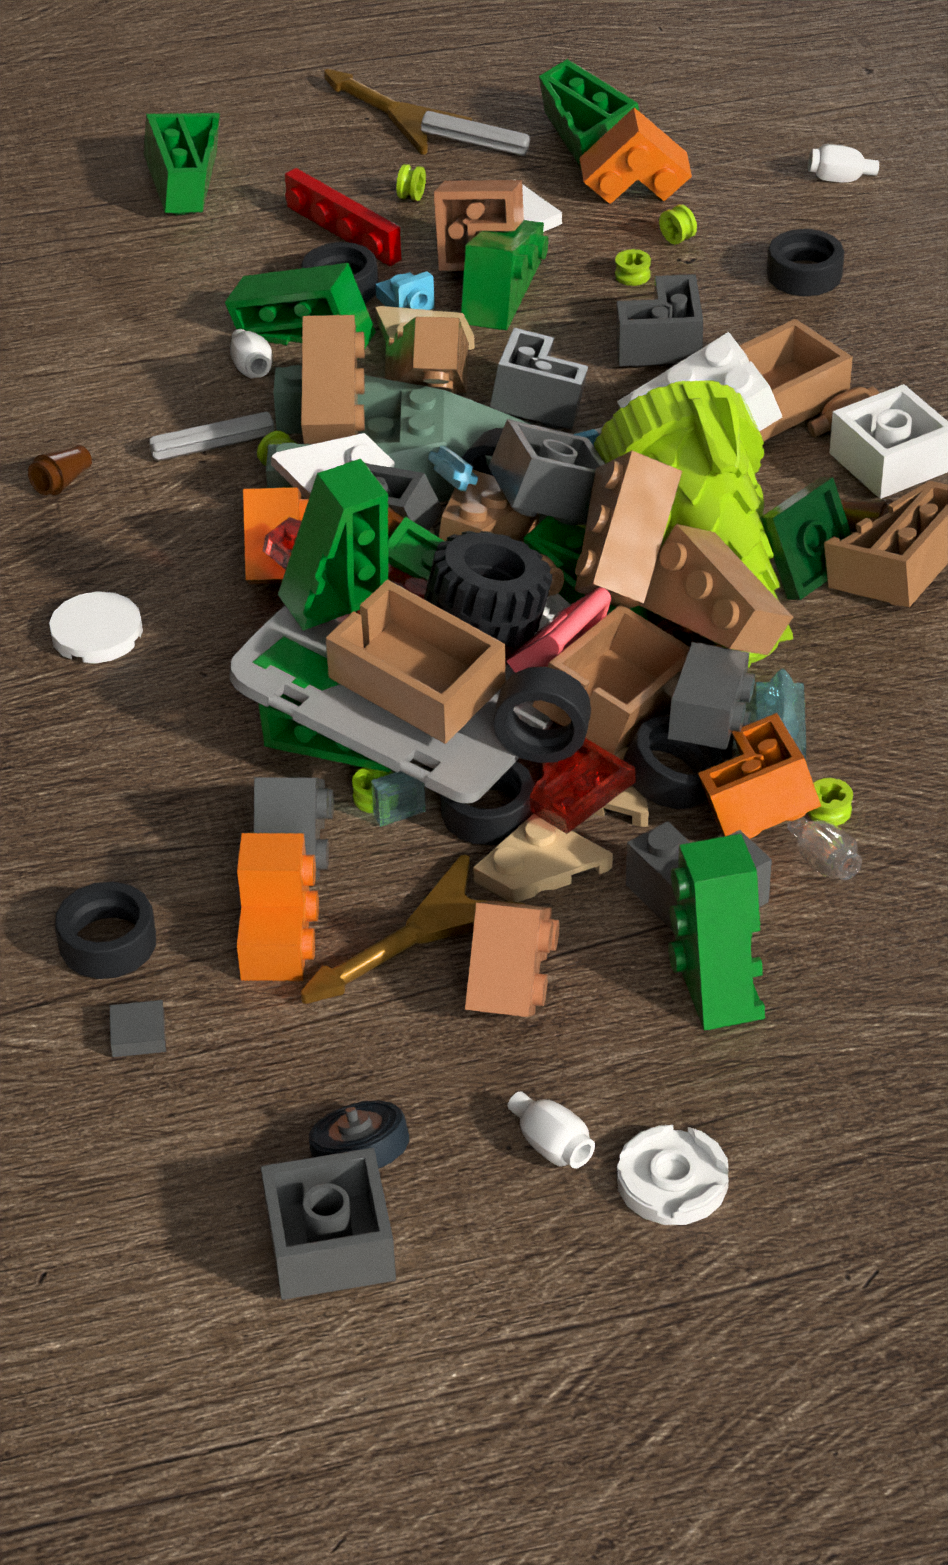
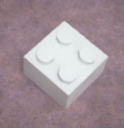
[829,384,948,499]

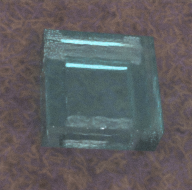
[371,771,426,827]

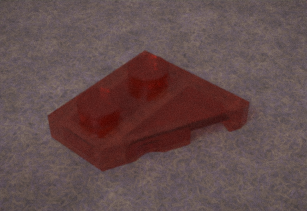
[530,738,636,834]

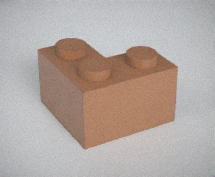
[434,180,524,271]
[465,901,559,1017]

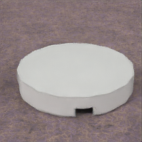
[49,591,143,664]
[617,1125,729,1225]

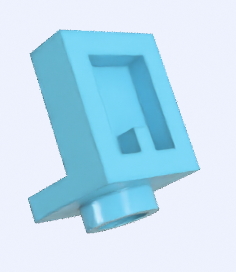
[376,271,435,310]

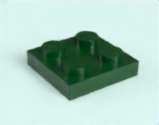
[760,477,852,600]

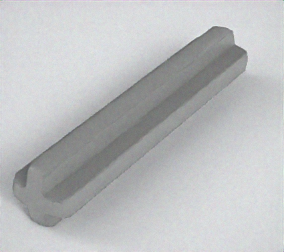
[421,111,530,156]
[149,412,274,461]

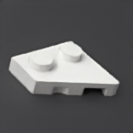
[271,433,395,499]

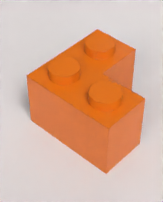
[580,107,692,204]
[243,487,309,584]
[698,713,821,839]
[237,833,319,981]

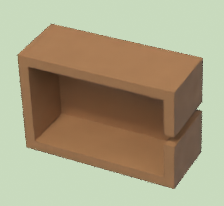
[739,319,853,442]
[326,579,506,744]
[532,604,690,758]

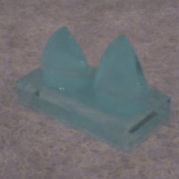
[755,668,806,759]

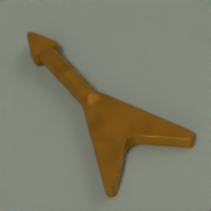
[324,69,472,155]
[301,855,525,1004]

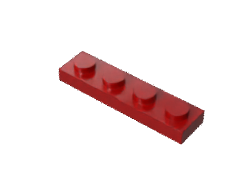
[285,168,402,266]

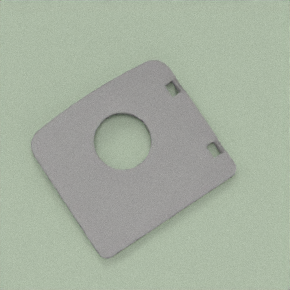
[229,565,554,803]

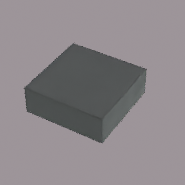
[109,1000,166,1057]

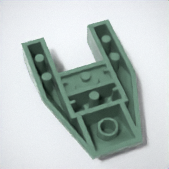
[266,365,530,502]

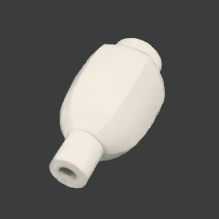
[808,144,879,182]
[230,329,273,379]
[508,1091,595,1168]

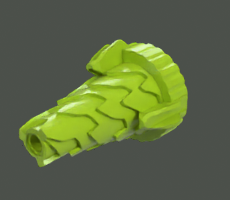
[594,380,793,668]

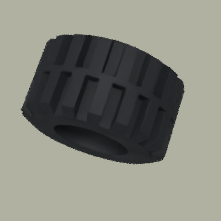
[424,531,552,647]

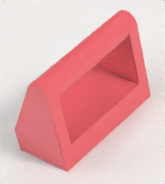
[506,587,611,673]

